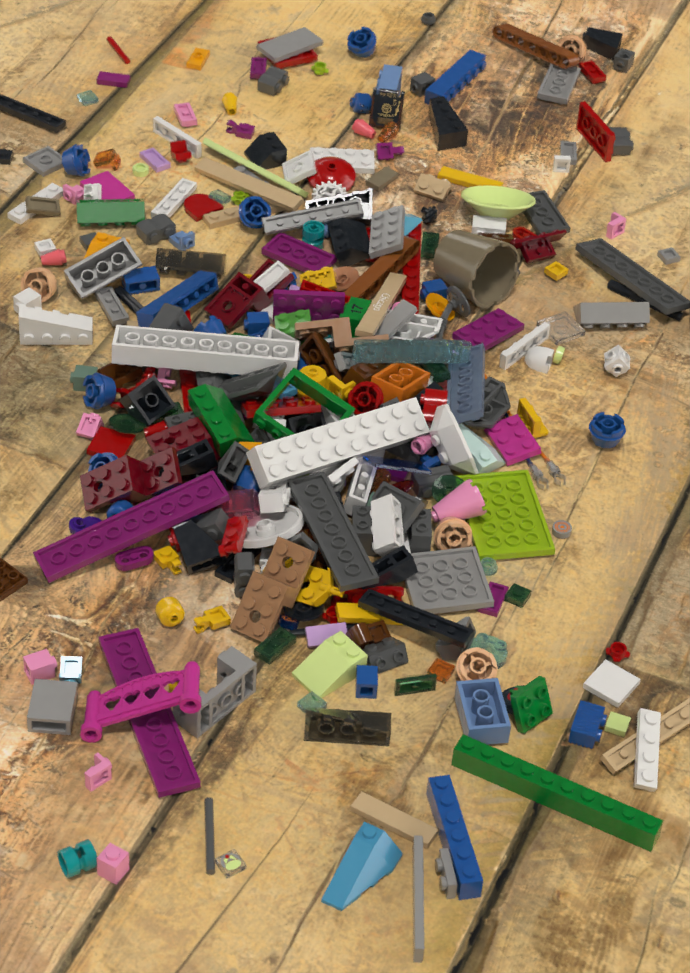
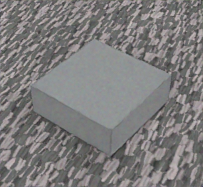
[657,247,681,265]

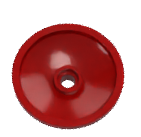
[307,156,356,192]

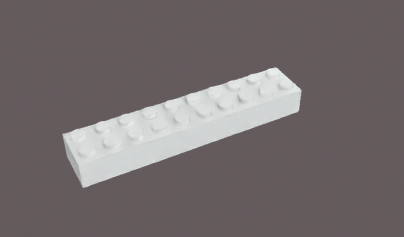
[111,325,299,379]
[246,397,430,489]

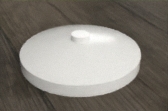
[238,505,304,548]

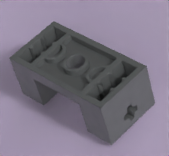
[351,505,432,557]

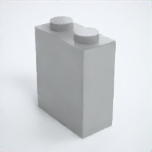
[27,679,78,735]

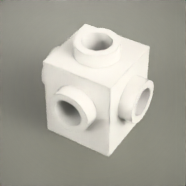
[604,345,631,377]

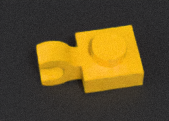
[154,545,182,575]
[193,605,231,634]

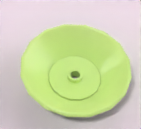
[461,185,536,220]

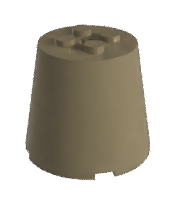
[433,230,520,309]

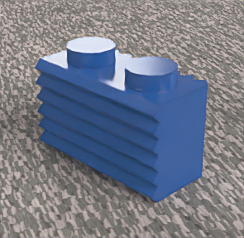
[121,266,160,295]
[569,700,607,749]

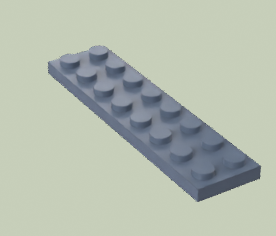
[447,343,485,425]

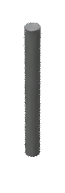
[204,797,215,875]

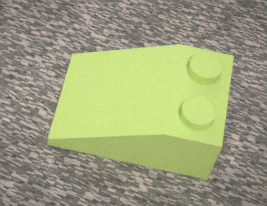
[292,631,368,700]

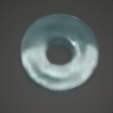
[481,557,498,576]

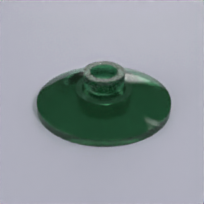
[109,414,146,434]
[432,475,464,502]

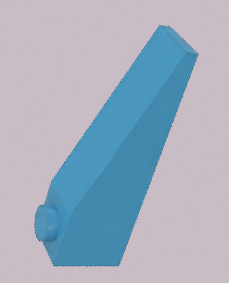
[321,822,403,911]

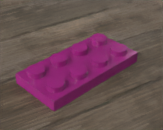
[261,232,337,272]
[273,289,345,322]
[452,308,525,351]

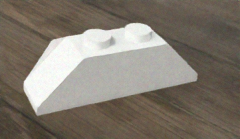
[385,309,443,344]
[429,404,479,475]

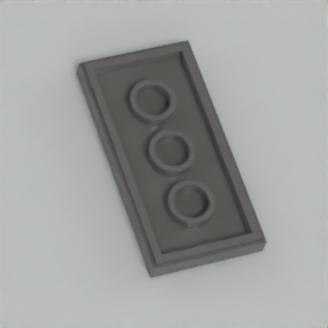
[523,190,570,235]

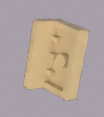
[413,173,453,202]

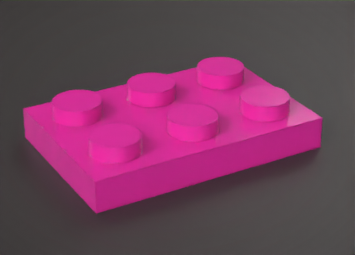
[484,414,541,466]

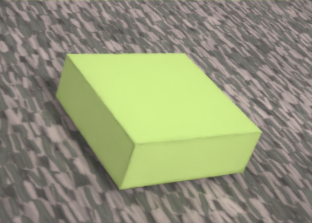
[604,711,631,737]

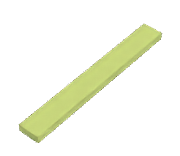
[203,138,309,198]

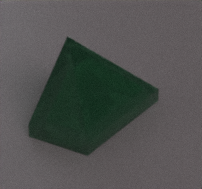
[394,673,437,696]

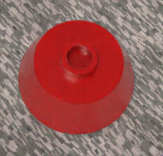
[348,381,384,415]

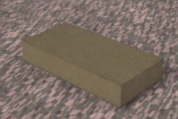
[366,167,399,191]
[25,196,60,216]

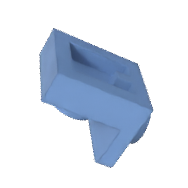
[169,231,195,252]

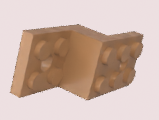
[294,317,389,355]
[230,536,315,644]

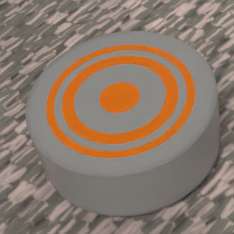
[552,520,572,539]

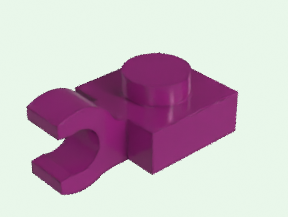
[226,120,255,140]
[375,142,404,160]

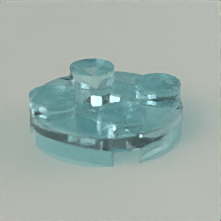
[468,633,508,669]

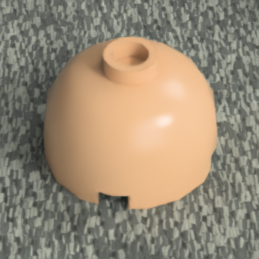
[21,267,57,303]

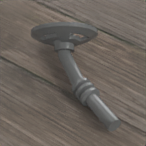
[436,285,470,338]

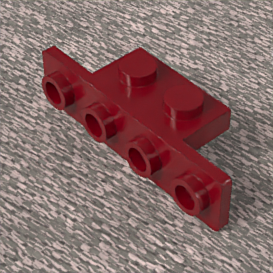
[510,229,567,263]

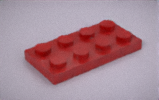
[576,101,616,163]
[241,395,321,418]

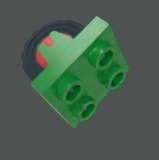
[502,676,553,734]

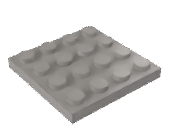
[404,546,494,614]

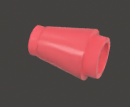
[352,119,376,139]
[41,249,67,266]

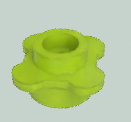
[311,61,329,75]
[231,191,249,206]

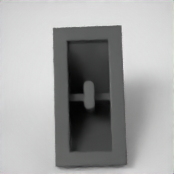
[218,441,249,484]

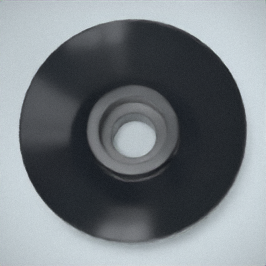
[283,601,324,621]

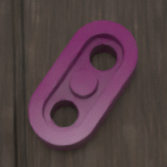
[115,546,154,571]

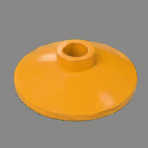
[425,293,455,321]

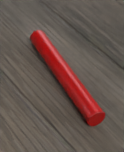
[107,36,130,64]

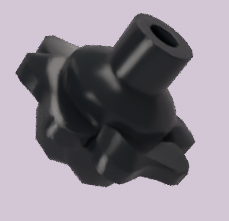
[421,206,438,224]

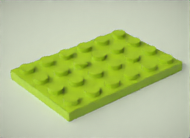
[454,470,556,561]

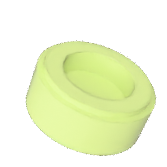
[132,163,149,177]
[553,346,565,364]

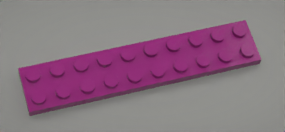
[33,470,230,583]
[98,628,201,798]

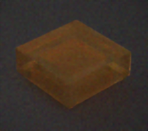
[427,658,455,684]

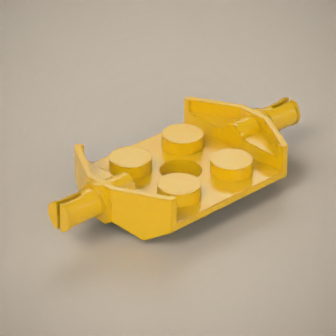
[263,557,344,607]

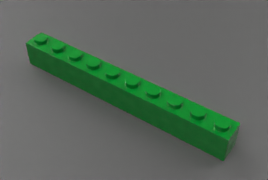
[451,734,664,852]

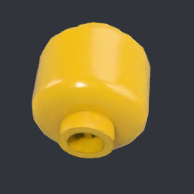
[155,597,185,627]

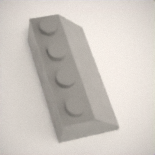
[64,237,142,299]
[573,302,650,328]

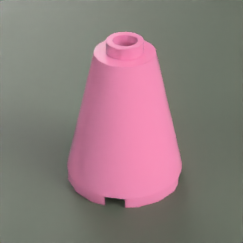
[431,479,487,523]

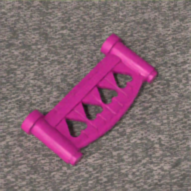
[80,661,202,743]

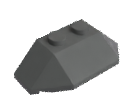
[218,362,287,402]
[463,376,511,429]

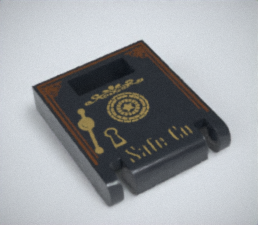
[369,87,405,129]

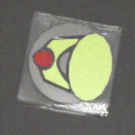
[215,849,246,878]

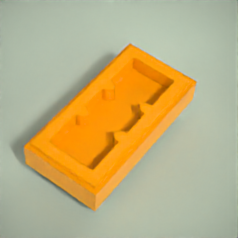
[186,48,210,70]

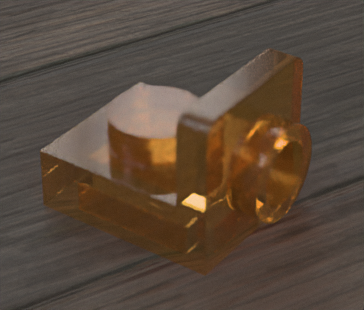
[93,148,121,171]

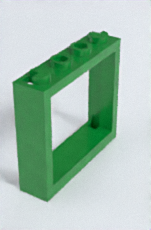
[253,368,356,440]

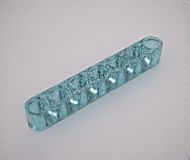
[351,339,472,363]

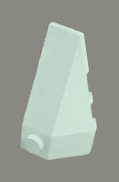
[459,423,506,474]

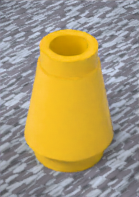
[222,92,237,115]

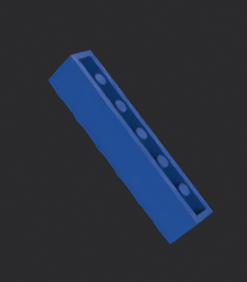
[424,49,487,105]
[136,271,219,327]
[426,775,483,900]

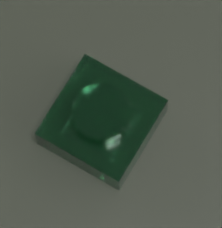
[504,583,532,608]

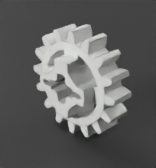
[312,181,347,200]

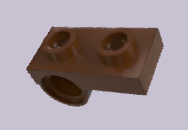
[346,620,391,649]

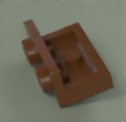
[98,363,143,389]

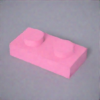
[174,102,197,127]

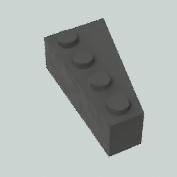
[132,303,194,373]

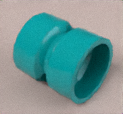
[302,220,325,249]
[57,839,97,878]

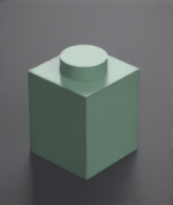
[70,365,98,392]

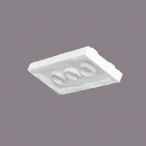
[310,147,374,174]

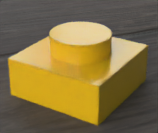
[544,261,569,281]

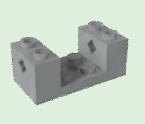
[173,646,257,738]

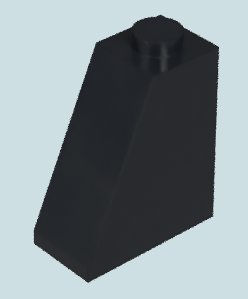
[582,27,623,61]
[173,520,227,575]

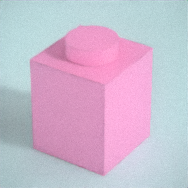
[23,649,57,685]
[97,843,129,885]

